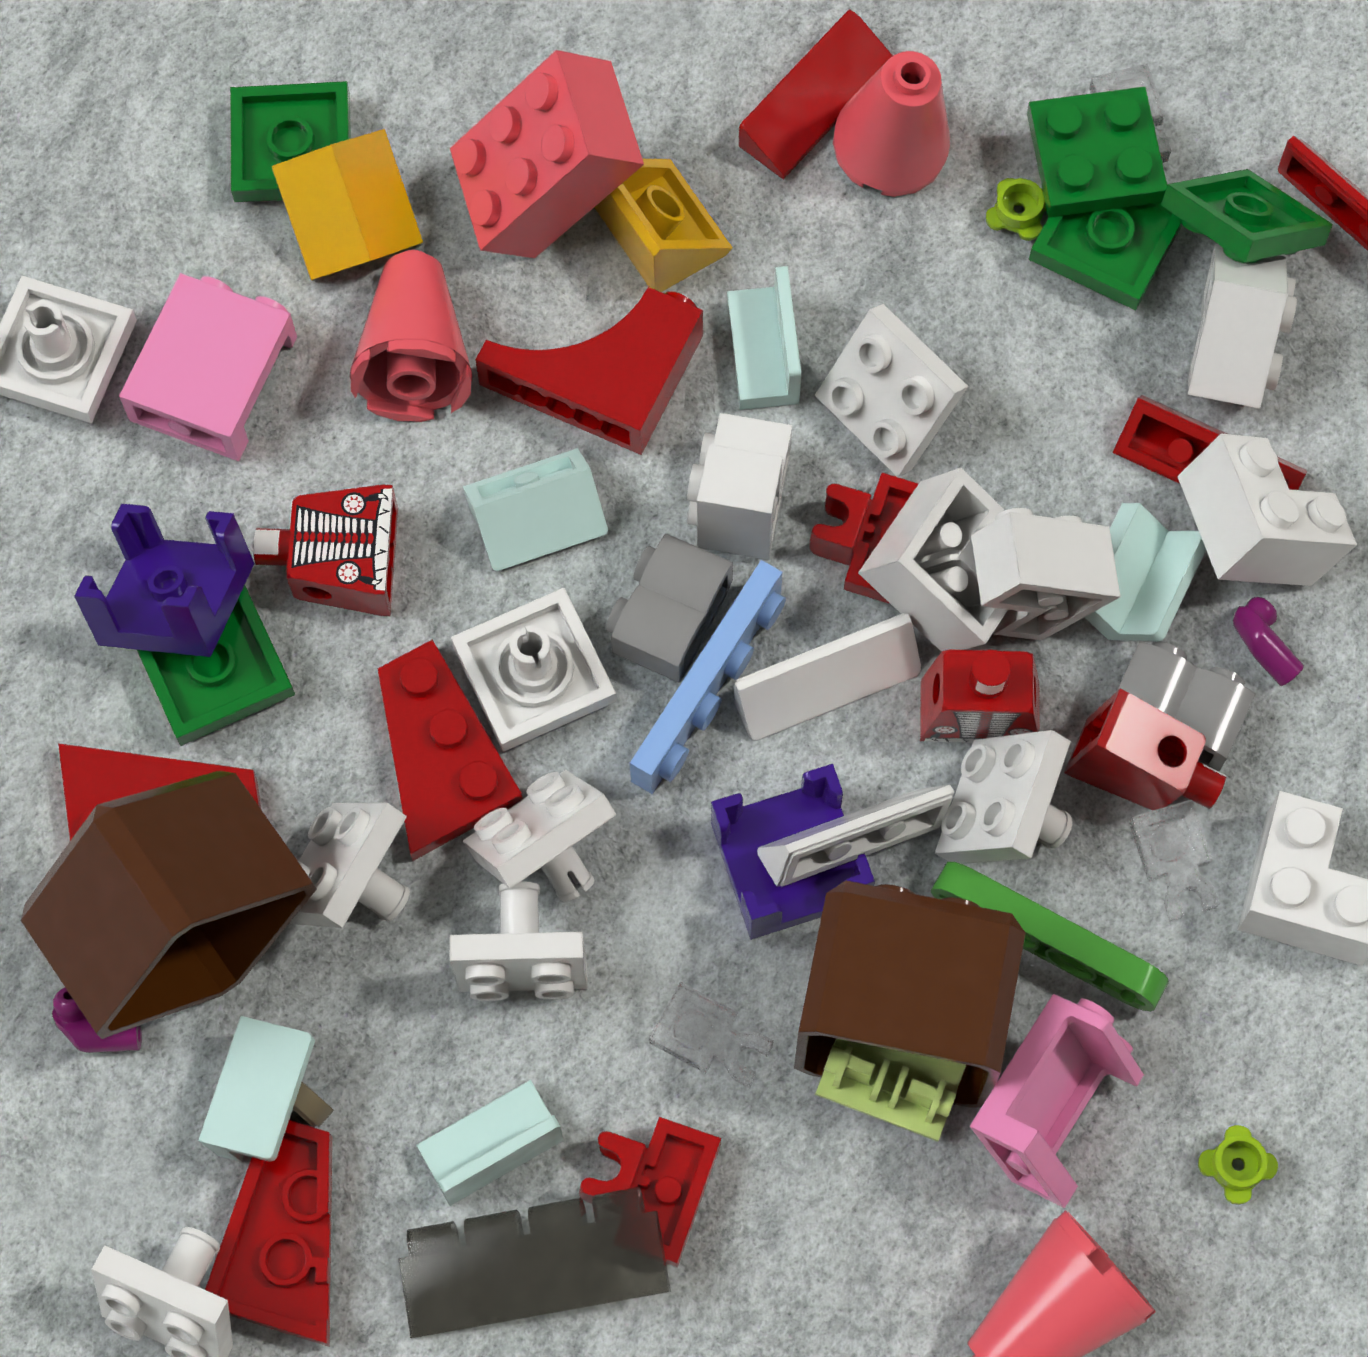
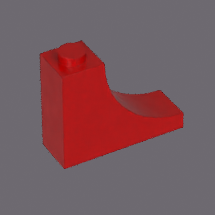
[475,287,703,455]

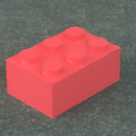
[450,50,644,258]

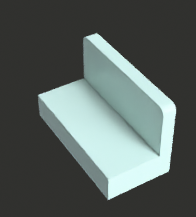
[727,266,801,410]
[463,448,608,571]
[1084,503,1206,642]
[198,1016,315,1162]
[416,1080,564,1206]

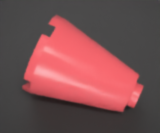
[833,51,950,197]
[350,250,472,422]
[967,1210,1156,1357]

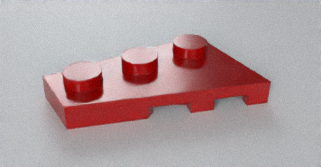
[377,639,523,861]
[58,743,261,841]
[205,1120,332,1347]

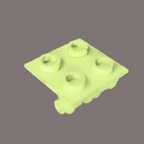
[815,1038,966,1142]

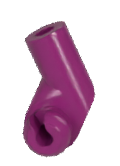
[1233,597,1304,686]
[52,988,142,1053]

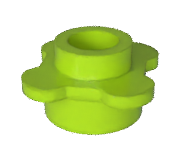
[986,178,1047,241]
[1198,1125,1278,1205]

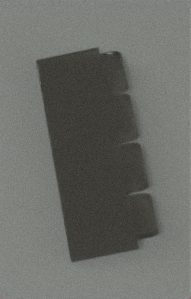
[398,1187,671,1338]

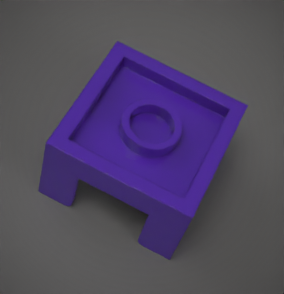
[74,503,255,657]
[711,764,875,940]

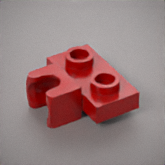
[809,473,919,604]
[579,1117,721,1267]

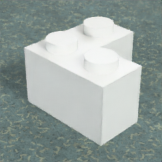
[1188,244,1297,408]
[687,413,792,560]
[1177,434,1357,586]
[858,468,1007,652]
[971,508,1121,641]
[1237,791,1368,966]

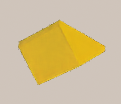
[271,129,423,280]
[594,158,733,292]

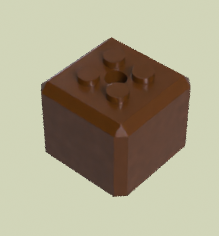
[21,771,317,1039]
[794,880,1025,1108]

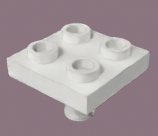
[0,276,137,424]
[815,304,969,477]
[451,588,617,752]
[935,730,1072,864]
[463,770,617,902]
[289,802,410,928]
[450,881,588,1001]
[91,1227,233,1357]

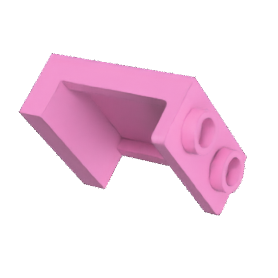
[119,273,297,461]
[970,994,1144,1208]

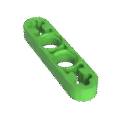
[931,861,1169,1012]

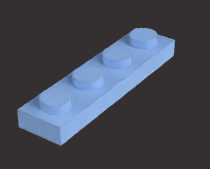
[630,560,786,794]

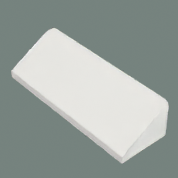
[734,613,921,740]
[757,785,955,887]

